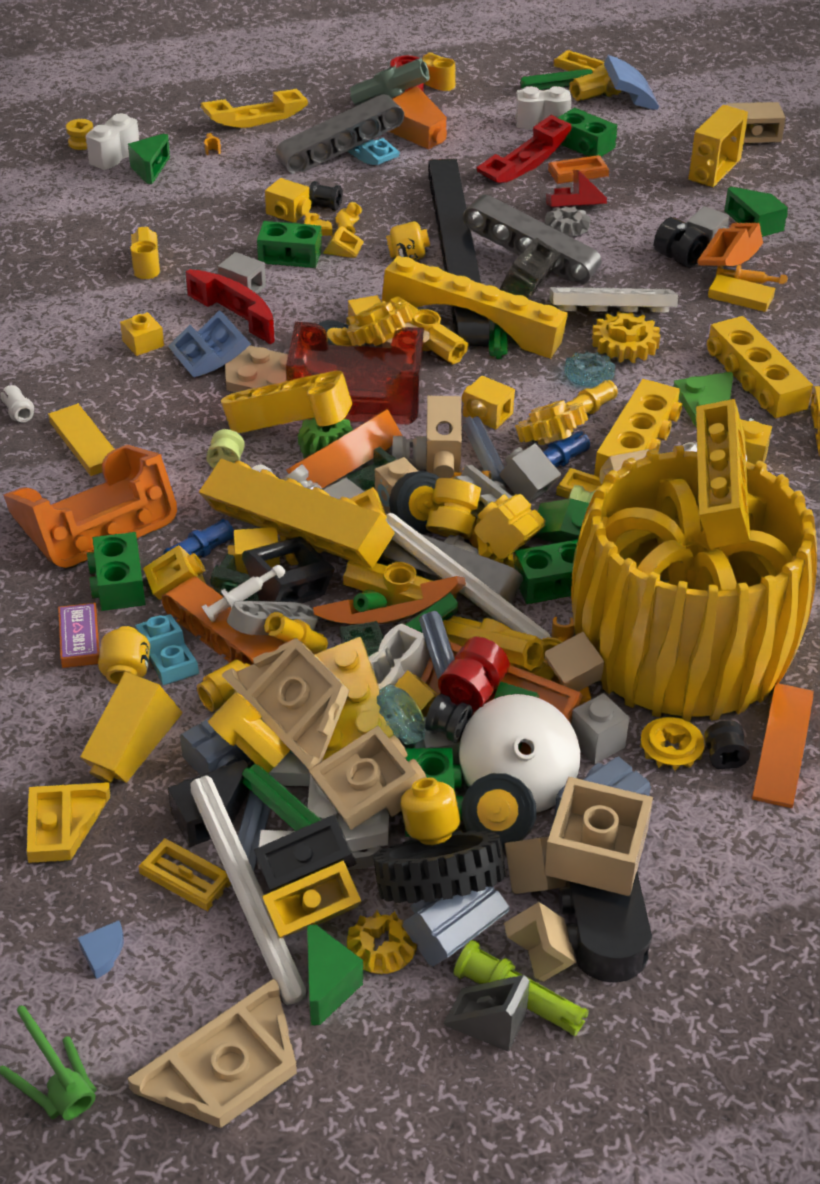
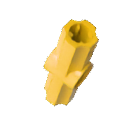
[389,296,468,365]
[343,560,457,606]
[443,616,545,672]

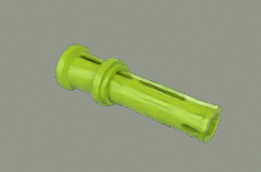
[453,940,589,1037]

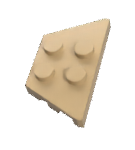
[225,346,338,392]
[222,638,350,769]
[127,978,297,1128]

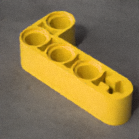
[221,371,352,433]

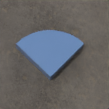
[78,921,124,979]

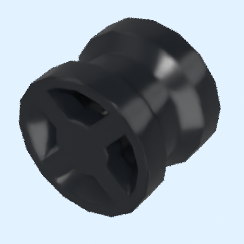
[425,694,473,743]
[704,720,750,769]

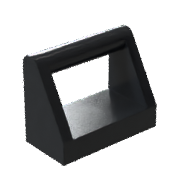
[242,536,335,603]
[254,814,357,892]

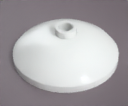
[459,694,580,813]

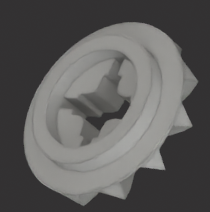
[545,206,590,236]

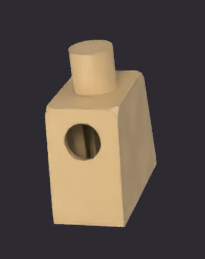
[426,396,462,478]

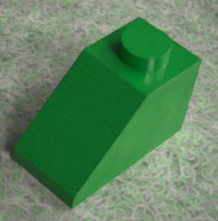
[724,187,788,237]
[533,498,589,543]

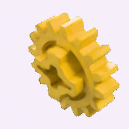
[345,301,414,346]
[592,312,661,363]
[515,400,588,445]

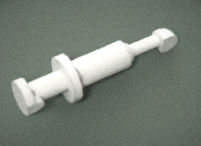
[202,565,285,622]

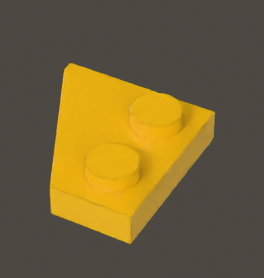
[27,782,110,863]

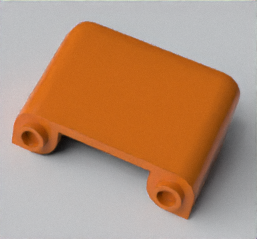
[3,444,177,568]

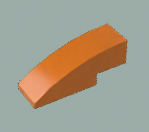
[698,223,763,266]

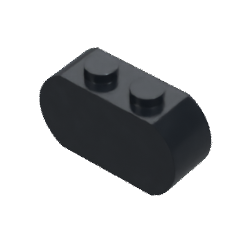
[558,872,652,983]

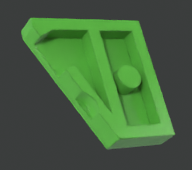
[673,372,733,427]

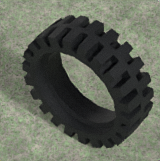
[373,831,506,903]

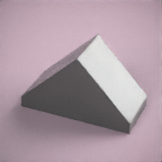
[444,975,530,1052]

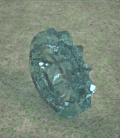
[564,350,615,387]
[377,684,425,745]

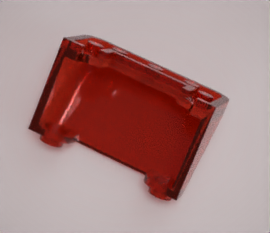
[286,322,424,425]

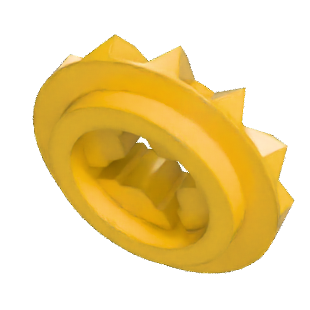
[640,717,705,771]
[346,910,417,974]

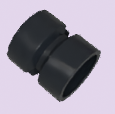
[653,217,710,268]

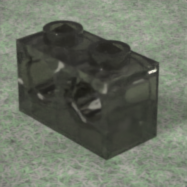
[499,237,561,300]

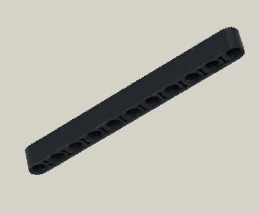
[428,159,489,347]

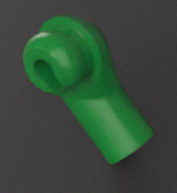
[353,590,387,612]

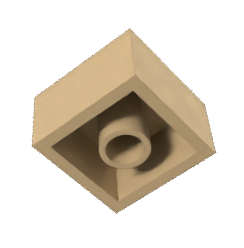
[544,777,653,896]

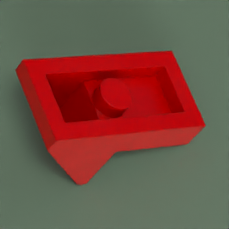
[546,169,607,207]

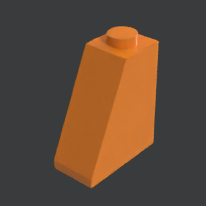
[388,86,447,150]

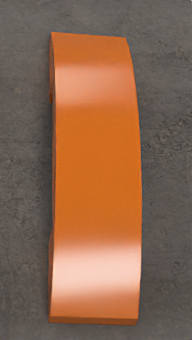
[286,409,403,489]
[313,576,466,625]
[752,683,814,808]

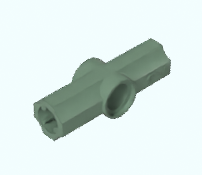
[350,58,430,106]

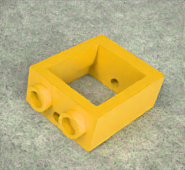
[688,104,748,187]

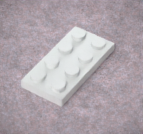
[549,287,678,312]

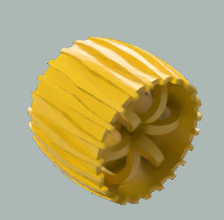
[571,445,817,721]

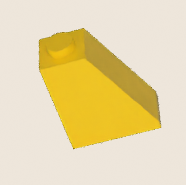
[80,671,183,783]

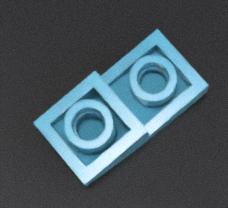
[347,138,400,165]
[135,614,199,685]

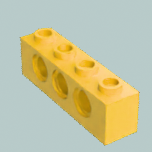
[707,316,813,419]
[594,379,682,477]
[696,399,750,549]

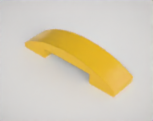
[201,89,308,128]

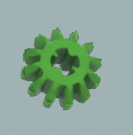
[298,417,353,458]

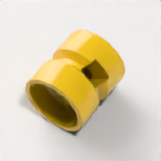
[426,478,481,539]

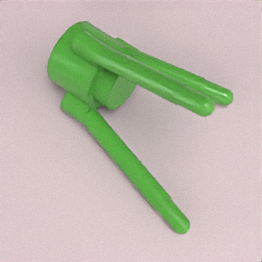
[0,1005,97,1121]

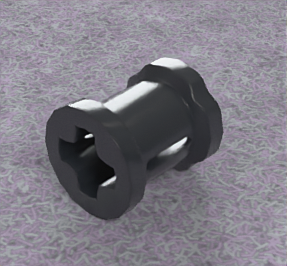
[309,181,343,211]

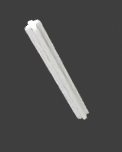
[386,513,551,639]
[190,776,307,1005]

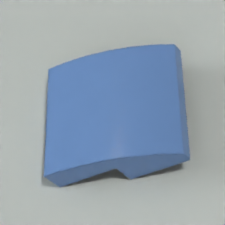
[604,55,659,109]
[168,310,251,377]

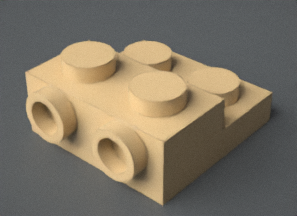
[309,726,427,830]

